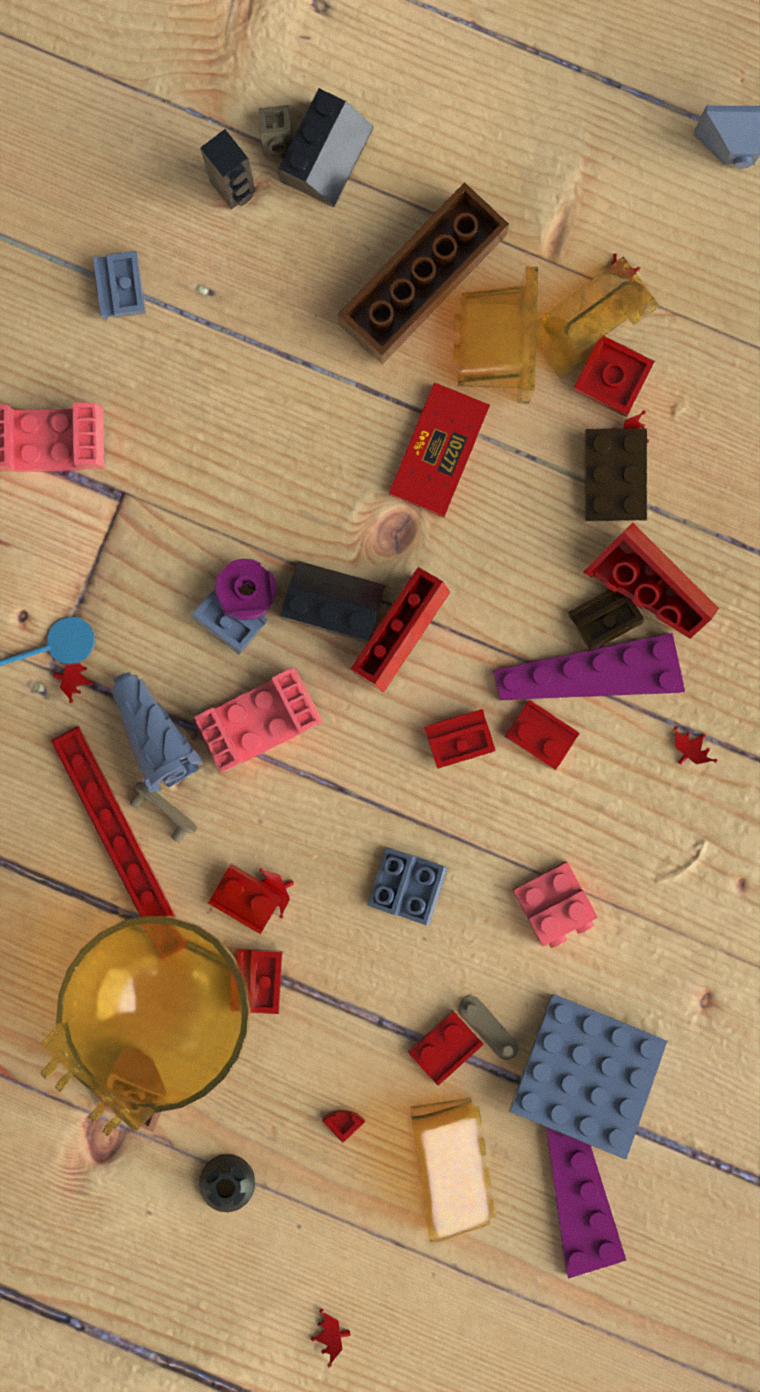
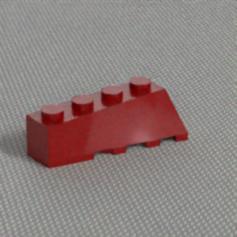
[583,522,719,639]

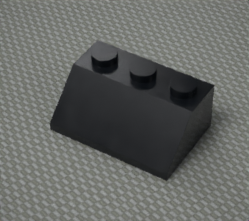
[279,88,373,207]
[280,561,386,643]

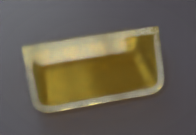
[410,1098,496,1243]

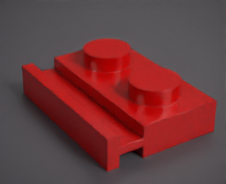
[504,700,580,770]
[424,709,496,769]
[208,863,284,934]
[234,948,283,1014]
[408,1010,484,1086]

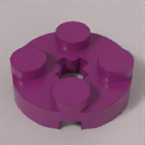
[215,559,277,620]

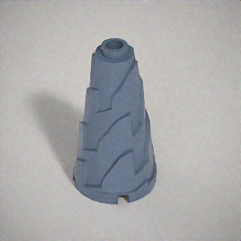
[112,672,203,793]

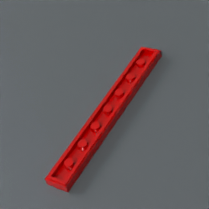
[51,726,190,958]

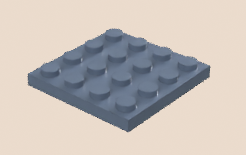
[508,994,667,1160]

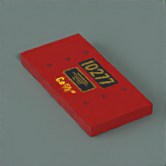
[389,382,490,518]

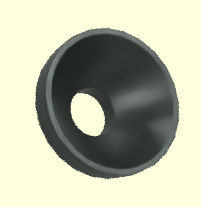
[199,1154,256,1213]

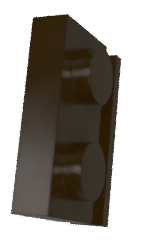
[568,589,644,652]

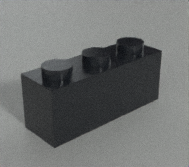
[200,129,255,209]

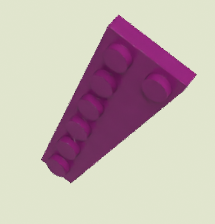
[493,633,685,701]
[546,1127,627,1279]

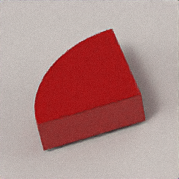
[322,1110,365,1143]

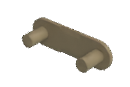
[130,782,197,843]
[460,996,518,1060]

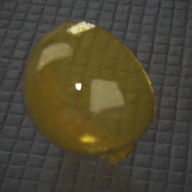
[40,915,251,1137]

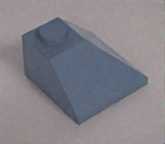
[694,105,760,169]

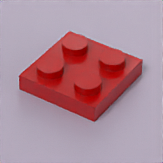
[573,334,655,417]

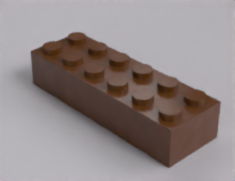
[338,182,509,365]

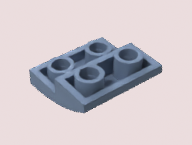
[367,847,448,925]

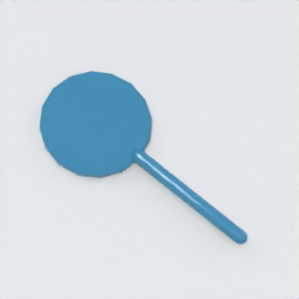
[0,617,95,666]

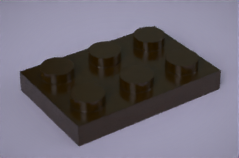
[585,428,647,521]

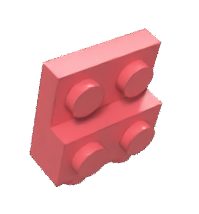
[513,861,598,948]

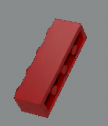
[350,567,450,693]

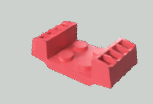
[0,403,105,472]
[193,668,323,774]

